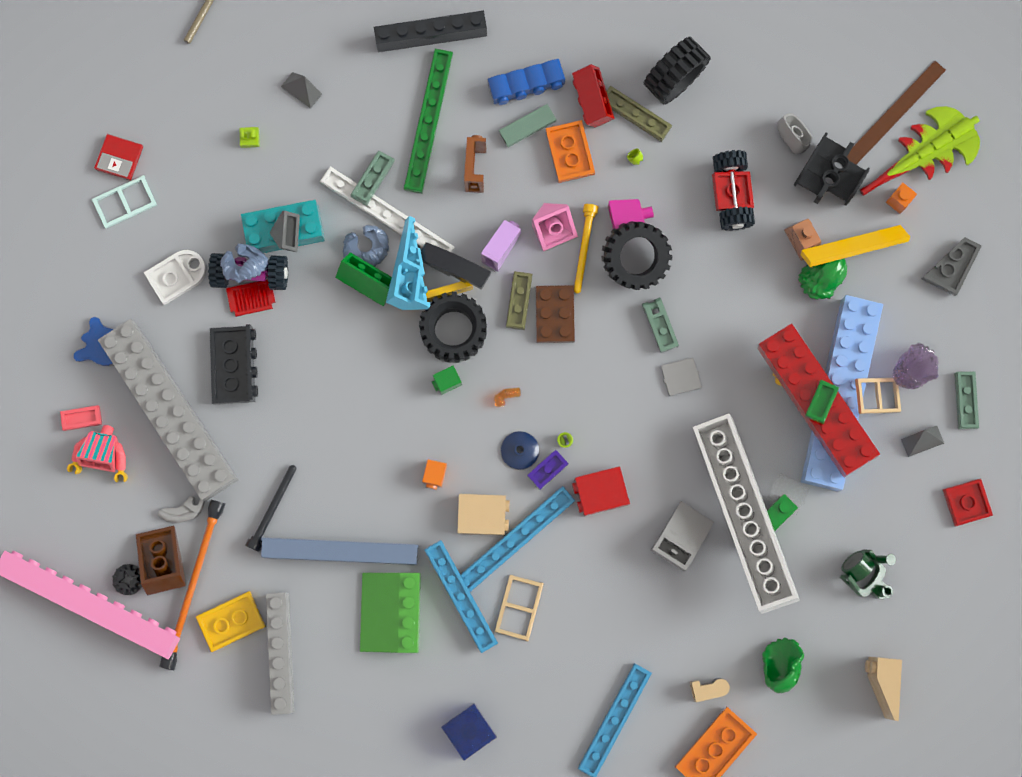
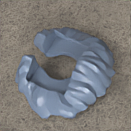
[343,225,389,267]
[220,243,268,283]

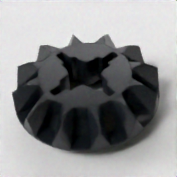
[112,564,142,595]

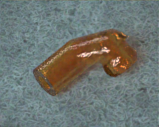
[493,388,521,407]

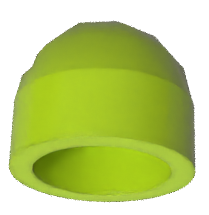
[627,148,644,165]
[557,432,573,448]

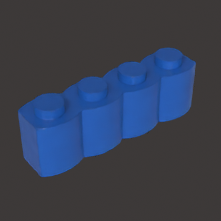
[488,59,565,105]

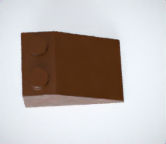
[136,525,186,596]

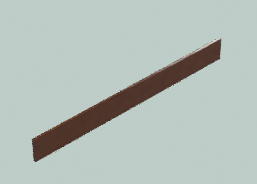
[847,61,946,165]

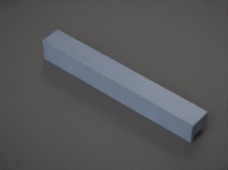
[261,538,419,565]

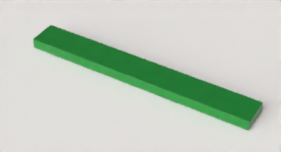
[404,49,453,194]

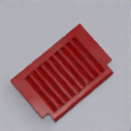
[226,279,276,317]

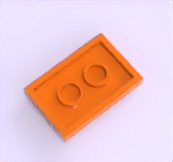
[545,120,595,183]

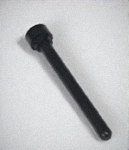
[245,465,296,552]

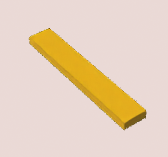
[801,225,910,267]

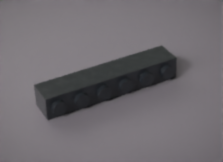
[374,10,487,53]

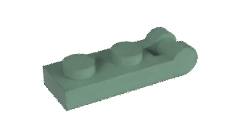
[642,297,679,353]

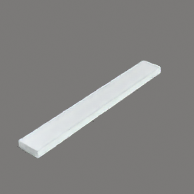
[320,166,455,252]

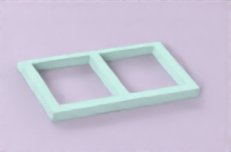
[92,175,157,229]

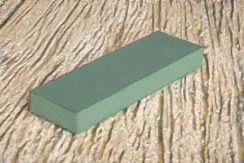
[499,104,557,148]
[351,150,395,206]
[955,371,979,429]

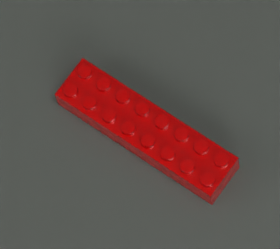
[757,323,880,478]

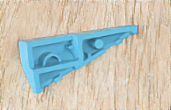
[386,216,430,310]

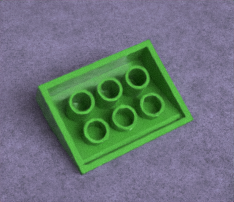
[360,573,421,653]

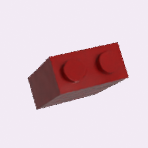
[572,466,630,517]

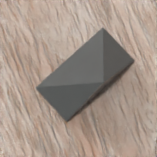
[281,72,322,109]
[270,211,300,252]
[901,426,944,457]

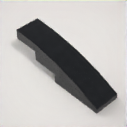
[421,242,491,290]

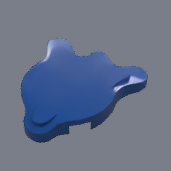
[74,317,113,366]

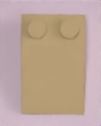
[865,656,902,721]

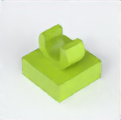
[239,127,260,148]

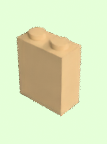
[458,494,510,536]

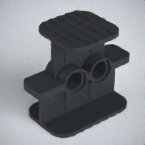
[793,132,870,206]

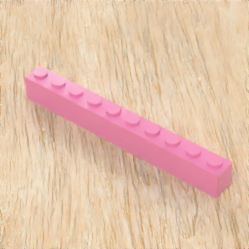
[0,550,180,660]

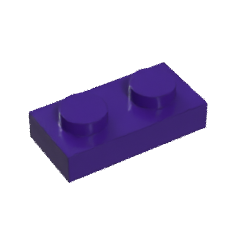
[527,450,569,490]

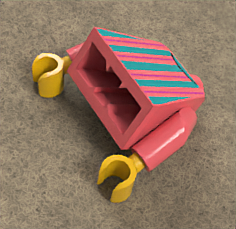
[67,425,128,482]

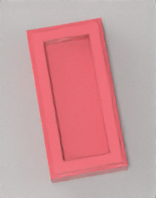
[60,405,102,431]

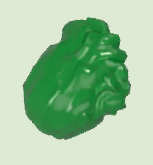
[798,258,847,300]
[762,637,804,693]

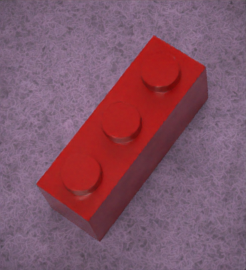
[572,64,615,128]

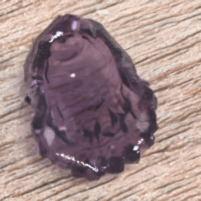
[893,343,939,389]

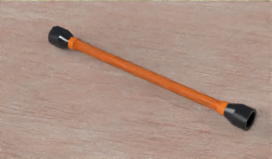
[159,499,226,671]

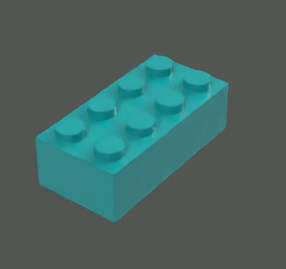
[241,200,325,253]

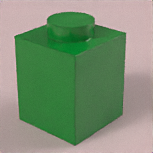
[431,365,462,395]

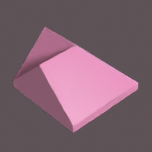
[532,203,578,251]

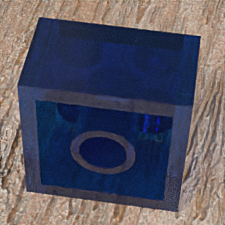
[441,703,497,760]

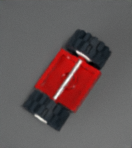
[712,150,755,231]

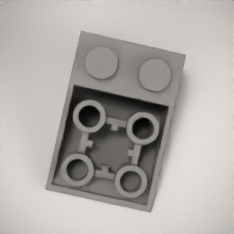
[650,501,714,571]

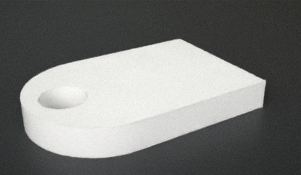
[144,250,206,305]

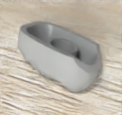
[777,113,813,154]

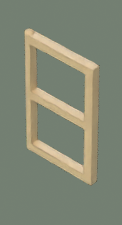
[855,378,901,414]
[495,575,544,642]

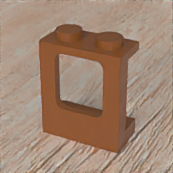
[464,135,487,193]

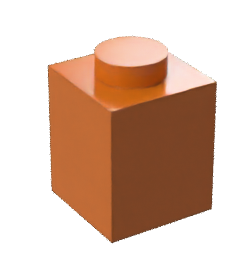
[886,182,917,214]
[422,459,447,490]

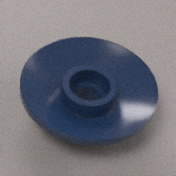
[501,431,539,470]

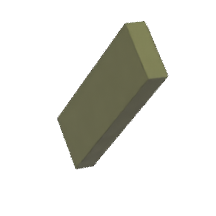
[506,271,533,330]

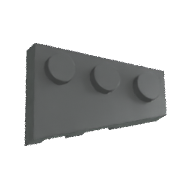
[922,237,982,296]

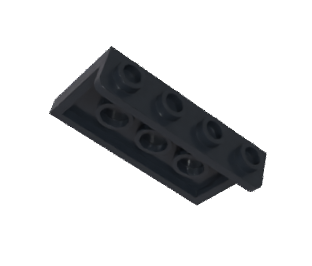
[210,324,258,405]

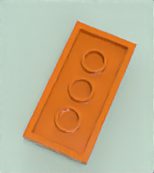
[675,706,757,777]

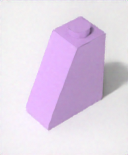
[481,220,521,272]

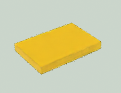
[196,591,266,652]

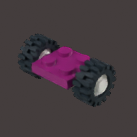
[208,253,288,290]

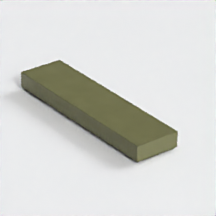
[606,86,672,142]

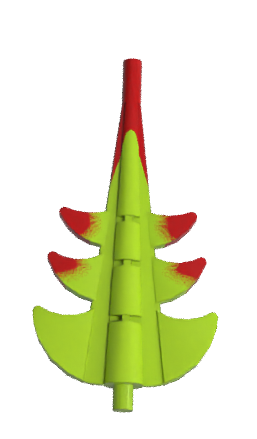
[860,106,980,196]

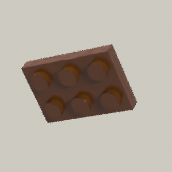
[536,285,575,343]

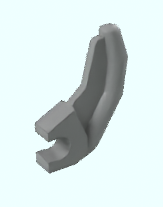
[158,496,205,523]

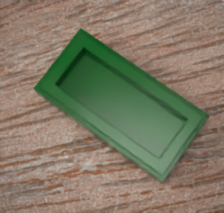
[805,380,839,424]

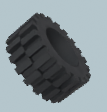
[644,36,711,105]
[601,221,673,290]
[419,292,487,363]

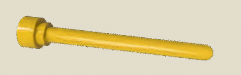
[574,204,599,294]

